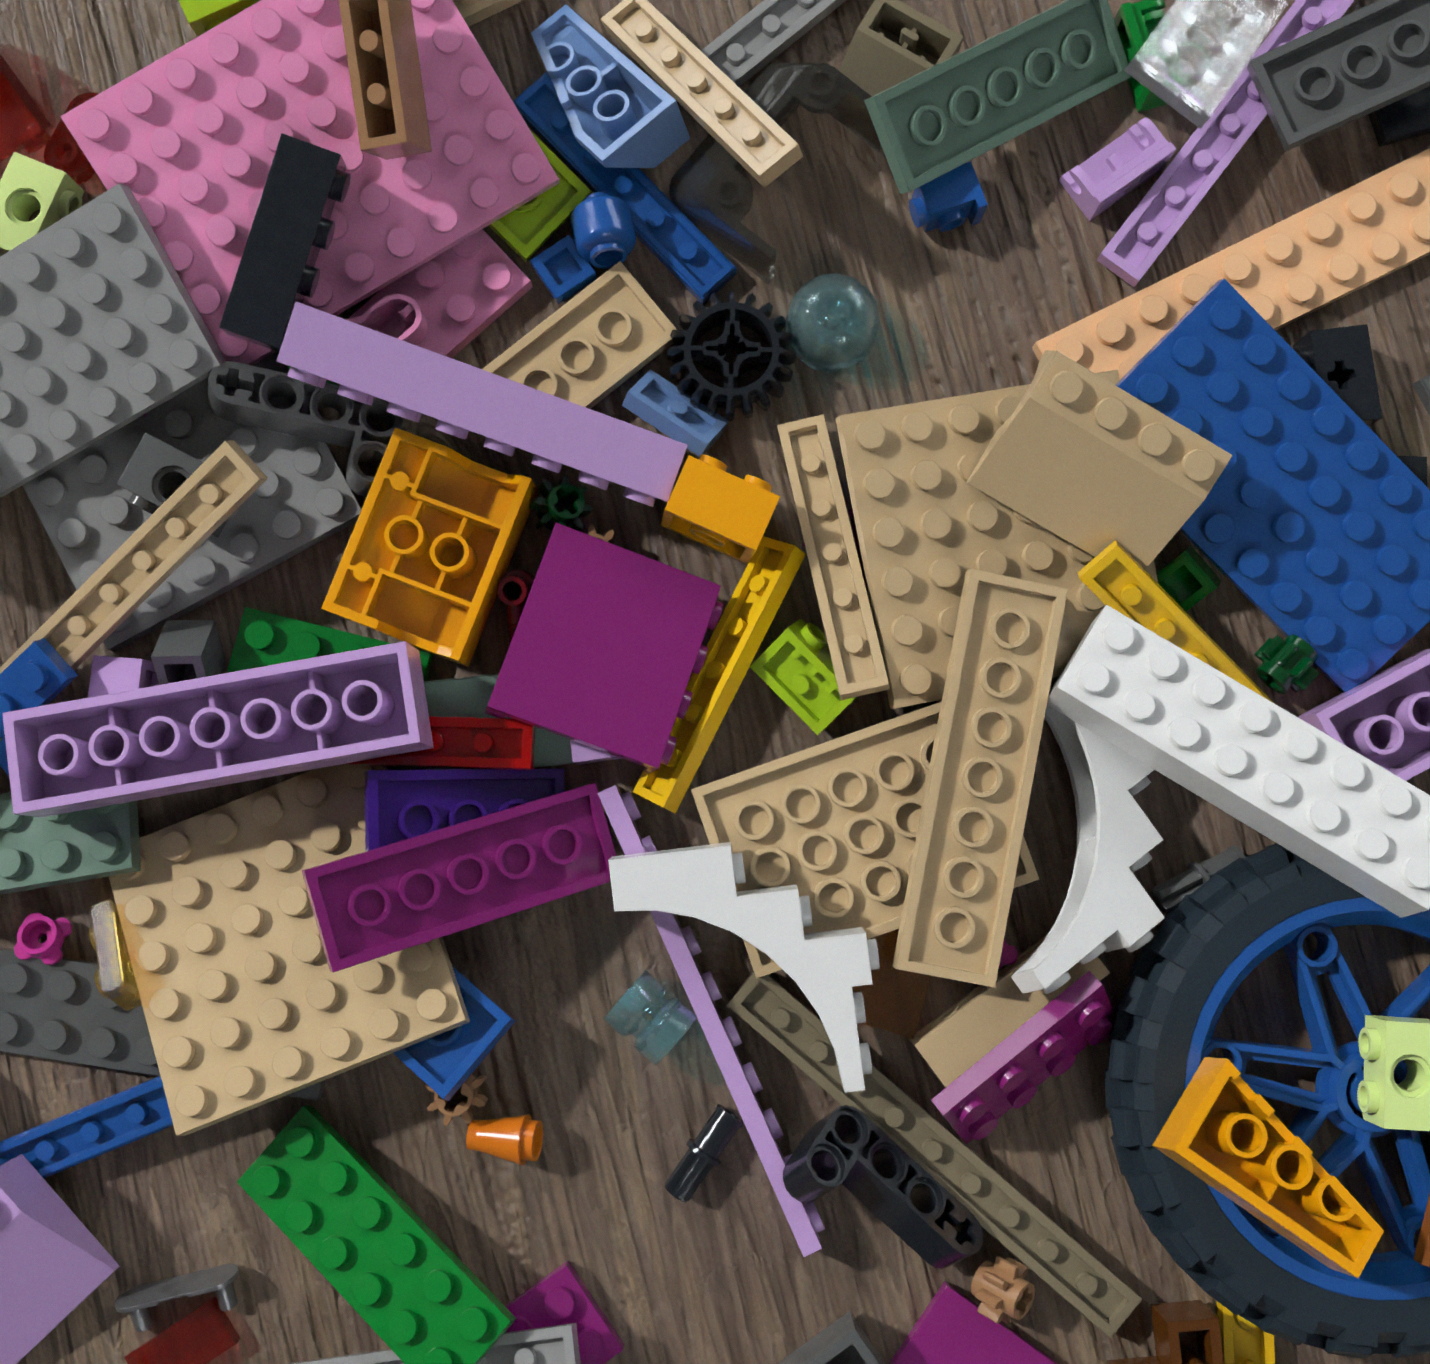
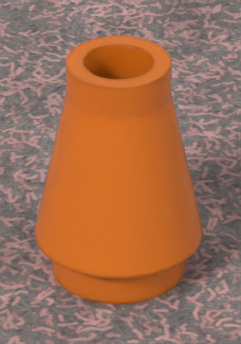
[466,1114,543,1166]

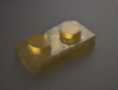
[89,899,142,1011]

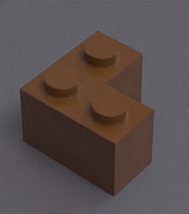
[1106,1300,1224,1364]

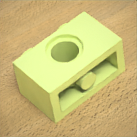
[0,152,85,256]
[1357,1015,1430,1131]

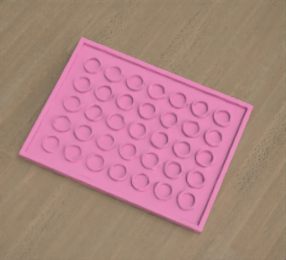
[60,0,559,366]

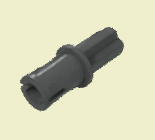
[1152,845,1246,913]

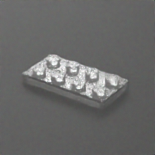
[1124,0,1289,129]

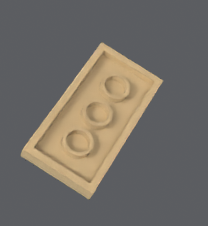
[482,261,676,454]

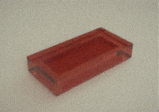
[124,1297,241,1364]

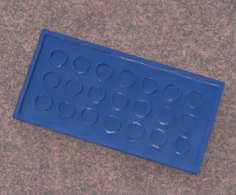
[1116,279,1430,693]

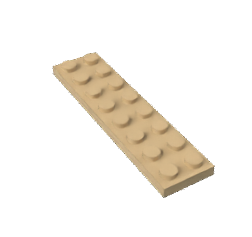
[892,569,1068,988]

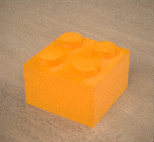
[661,454,780,564]

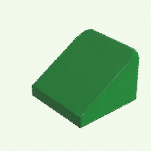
[1156,546,1221,612]

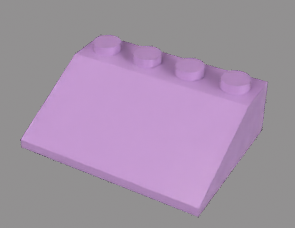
[0,1154,120,1364]

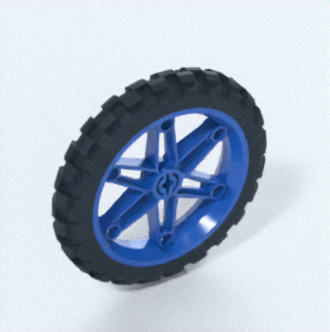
[1105,843,1430,1358]

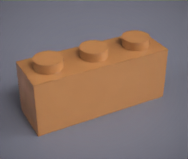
[339,0,432,160]

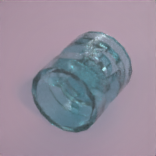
[603,970,697,1066]

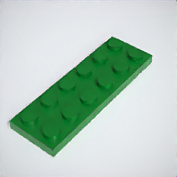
[237,1105,517,1364]

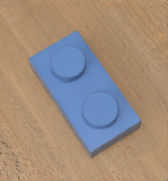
[622,369,729,457]

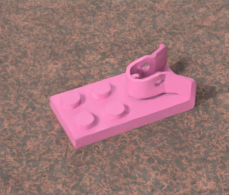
[346,229,533,358]

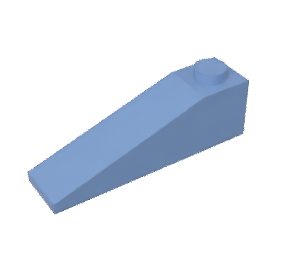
[531,4,690,168]

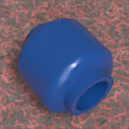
[570,192,636,268]

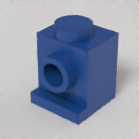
[909,161,988,232]

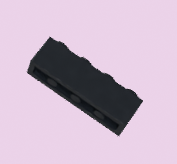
[219,133,351,352]

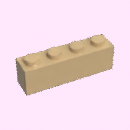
[909,932,1110,1088]

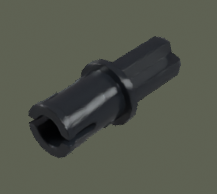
[665,1104,744,1202]

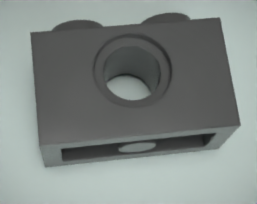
[116,432,229,538]

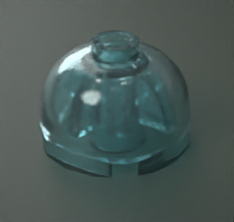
[785,272,880,373]

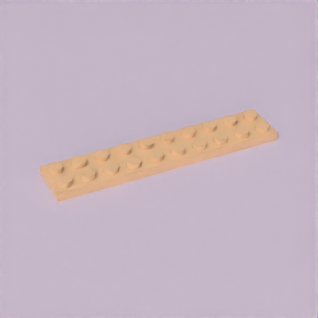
[1032,148,1430,380]

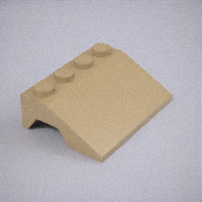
[966,350,1233,569]

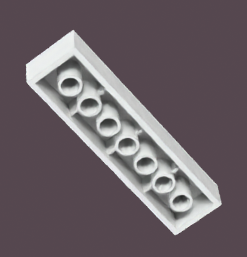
[1047,605,1430,918]

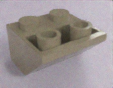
[829,0,964,119]

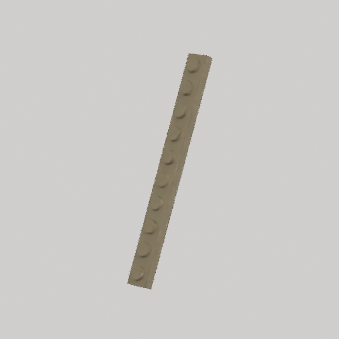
[727,971,1142,1339]

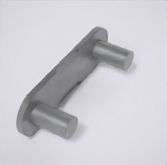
[114,1264,239,1332]

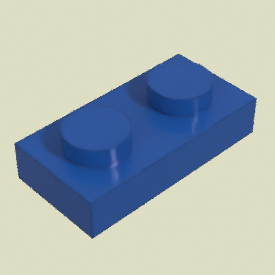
[0,638,78,739]

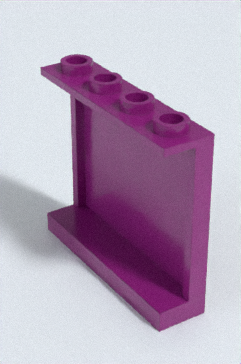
[485,523,723,774]

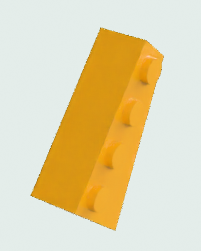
[1152,1057,1384,1278]

